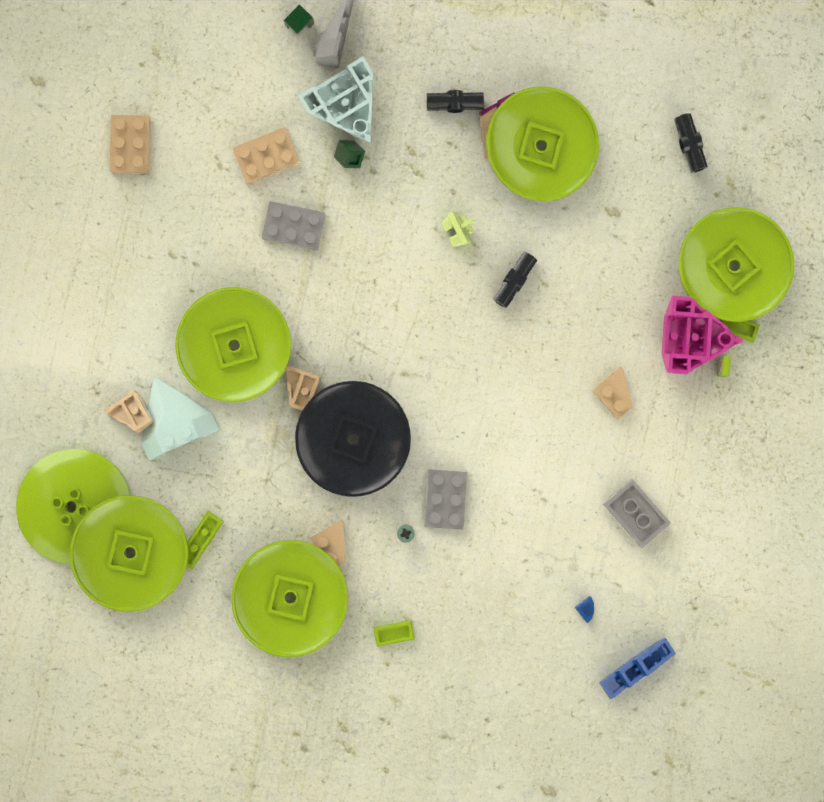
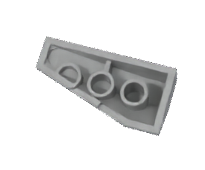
[313,0,354,68]

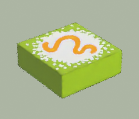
[717,356,731,377]

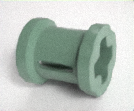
[397,524,415,543]

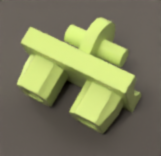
[441,212,475,247]

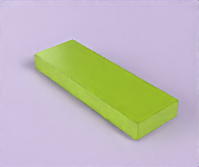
[187,511,224,570]

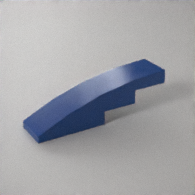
[599,638,676,699]

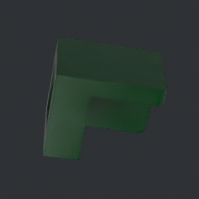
[283,4,314,34]
[334,140,365,168]

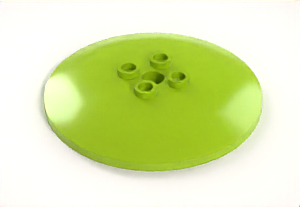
[486,86,599,202]
[678,207,794,322]
[175,287,291,402]
[16,449,131,564]
[70,495,188,612]
[231,540,348,657]

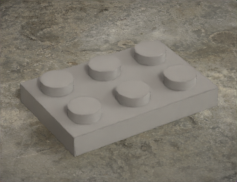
[262,201,326,251]
[425,469,467,530]
[603,479,671,548]

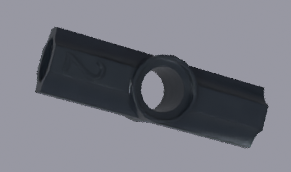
[427,90,484,113]
[674,113,708,173]
[493,251,538,308]

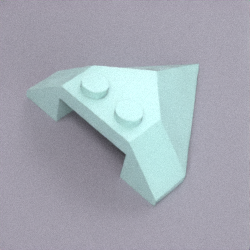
[298,56,373,143]
[142,376,220,461]

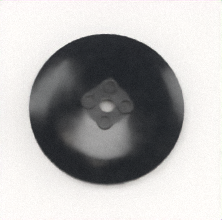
[295,381,411,497]

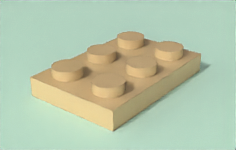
[110,115,150,174]
[233,127,300,184]

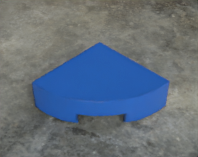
[575,596,594,623]

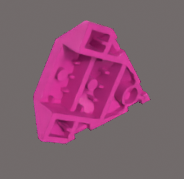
[661,295,744,374]

